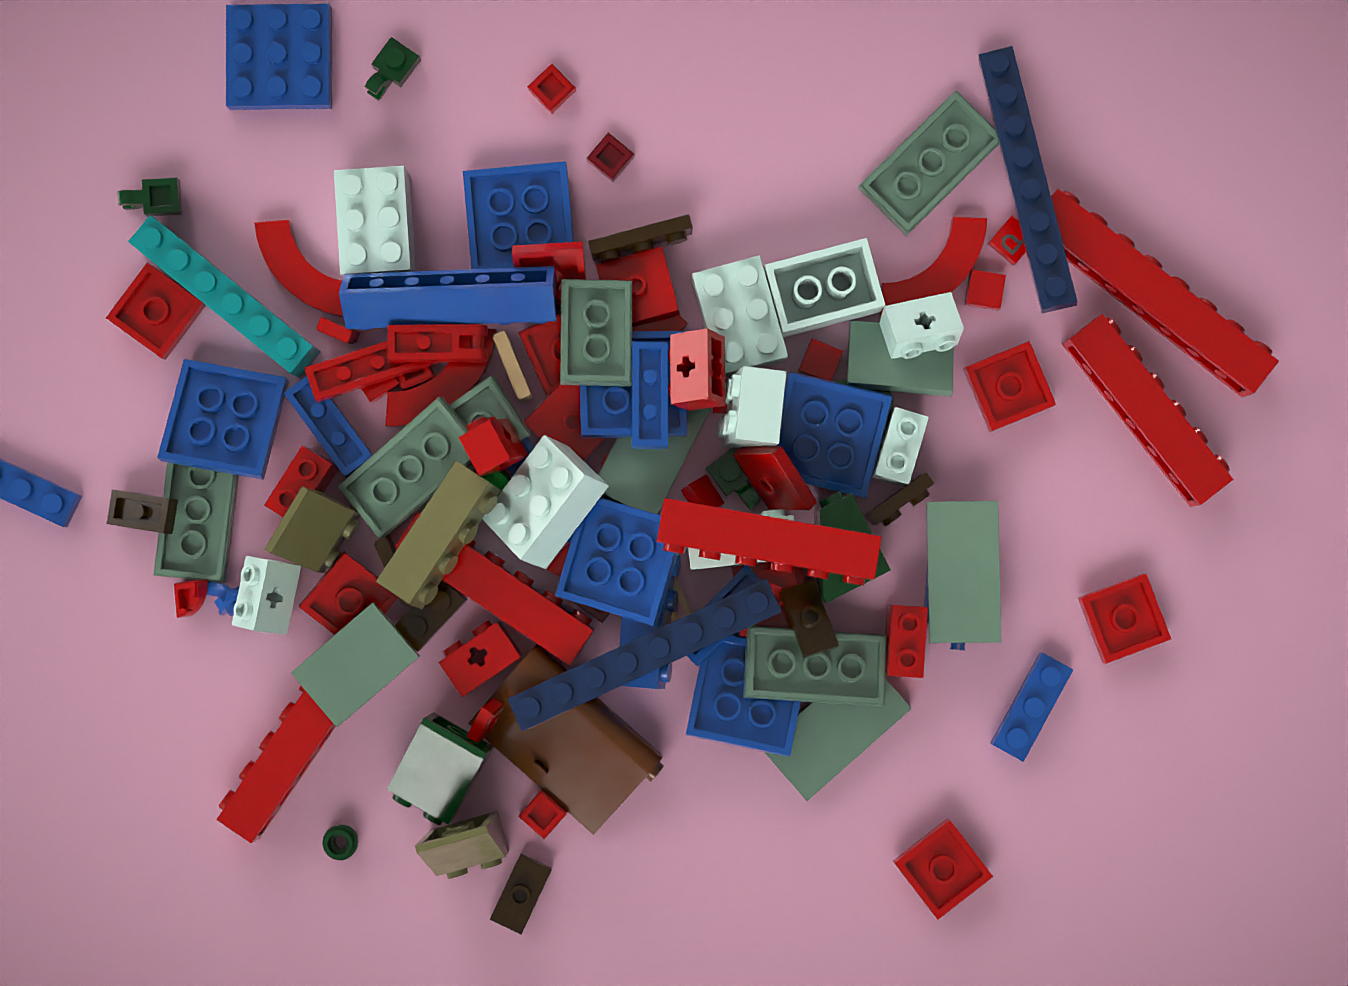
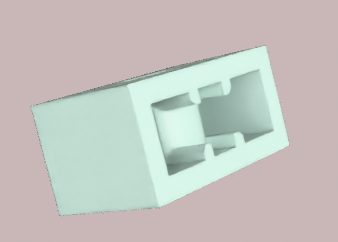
[879,292,964,359]
[872,407,929,487]
[232,556,301,635]

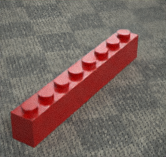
[1051,188,1279,398]

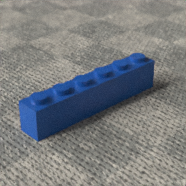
[339,266,558,330]

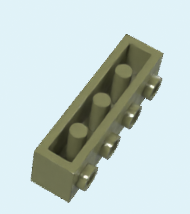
[376,461,501,609]

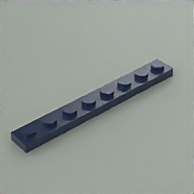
[978,46,1077,314]
[508,579,782,731]

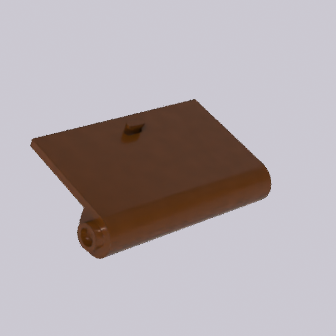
[468,644,664,835]

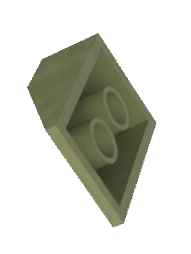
[264,486,360,573]
[415,811,509,879]

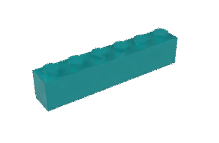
[128,215,321,378]

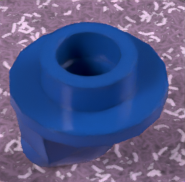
[206,581,239,616]

